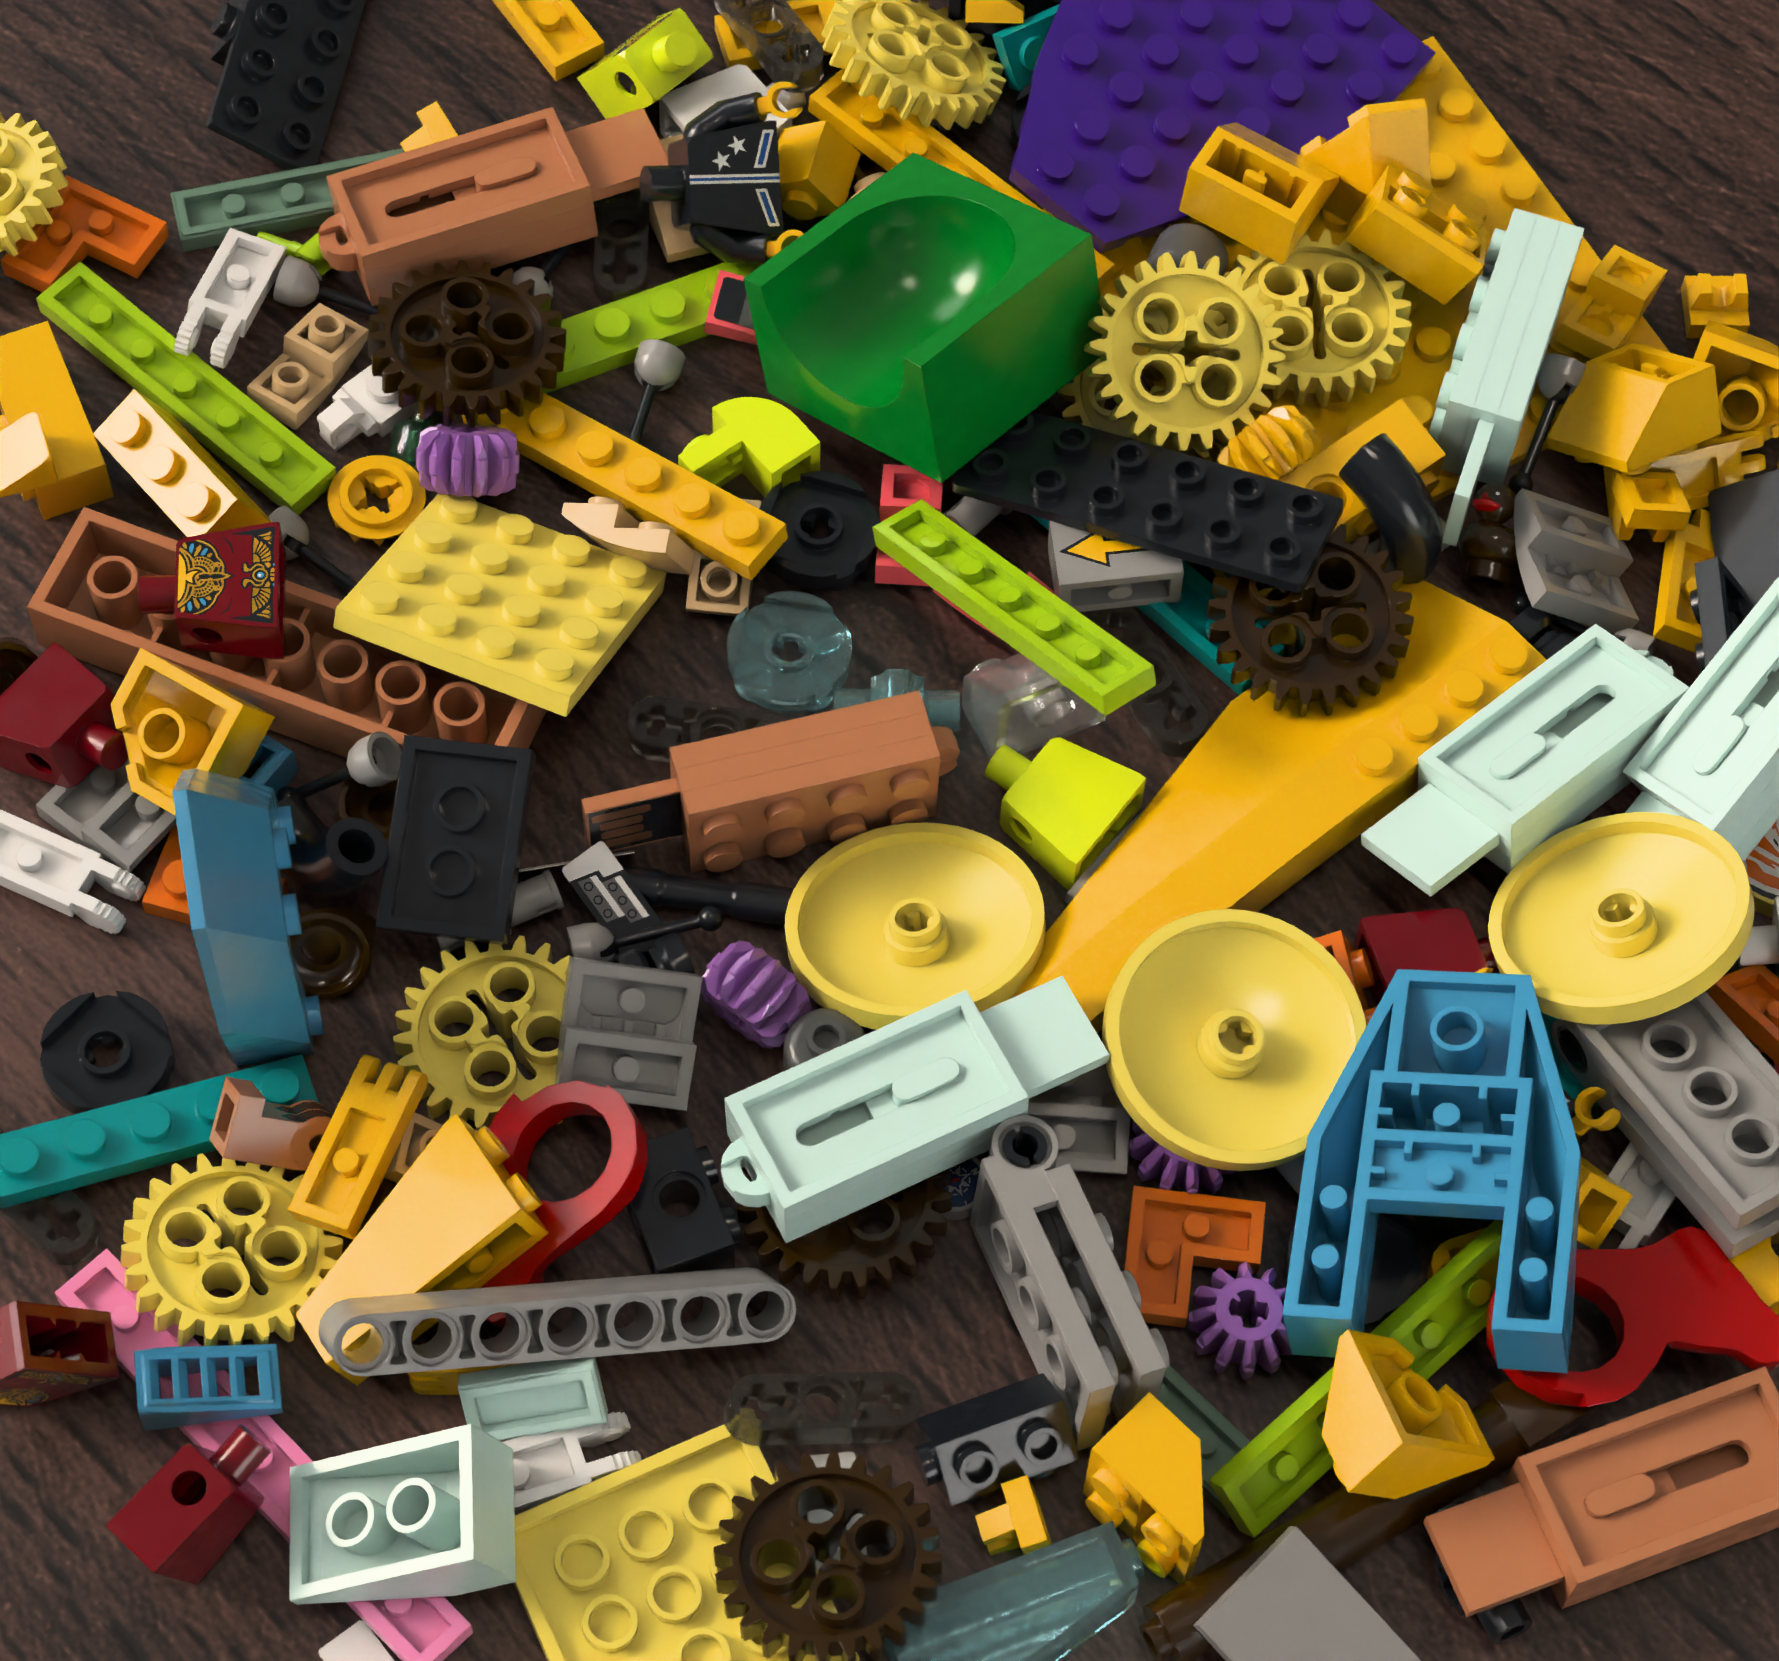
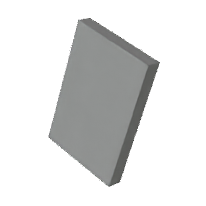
[1193,1526,1421,1661]

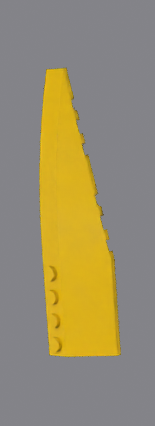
[1010,580,1547,1033]

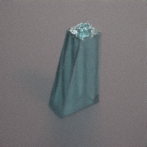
[882,1521,1145,1661]

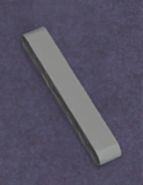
[318,1267,797,1376]

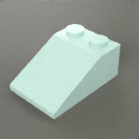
[289,1424,516,1605]

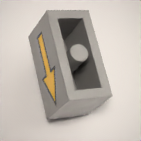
[1048,521,1184,612]

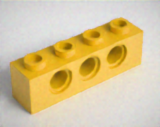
[1210,398,1446,600]

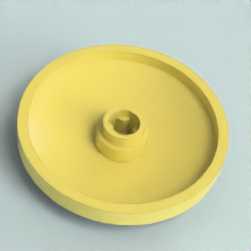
[1488,812,1755,1025]
[785,822,1045,1030]
[1102,909,1367,1171]

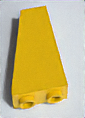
[295,1114,548,1386]

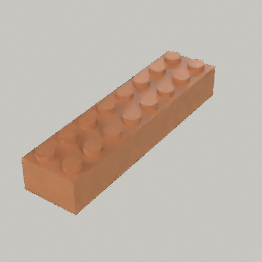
[27,507,547,758]

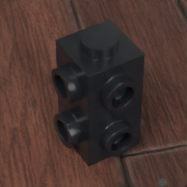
[913,1373,1080,1506]

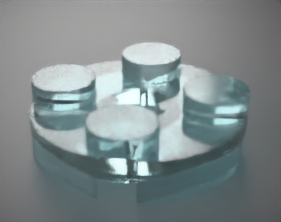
[727,591,852,712]

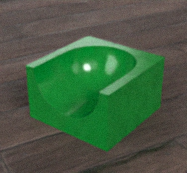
[743,153,1103,483]

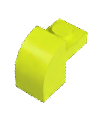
[678,397,821,498]

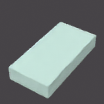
[457,1357,608,1441]

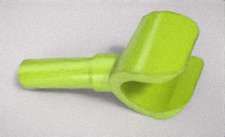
[256,231,332,276]

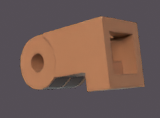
[209,1076,333,1171]

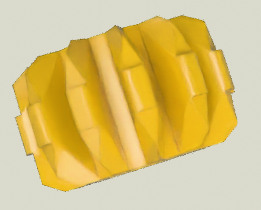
[1217,405,1323,480]

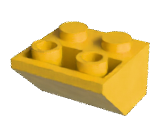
[1179,122,1341,265]
[1345,165,1488,305]
[1547,342,1722,476]
[1082,1392,1204,1584]

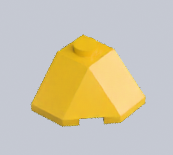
[1299,98,1431,223]
[1693,320,1779,453]
[110,648,275,816]
[1321,1329,1495,1499]

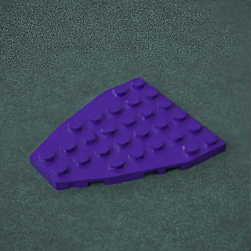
[1009,0,1436,254]

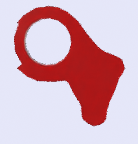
[481,1080,648,1329]
[1486,1226,1779,1407]

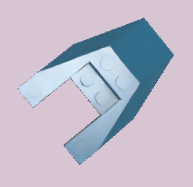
[172,768,324,1066]
[1282,969,1581,1373]

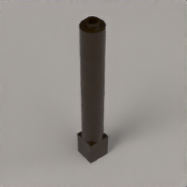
[1139,1367,1597,1661]

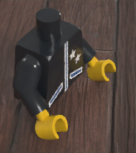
[640,82,804,264]

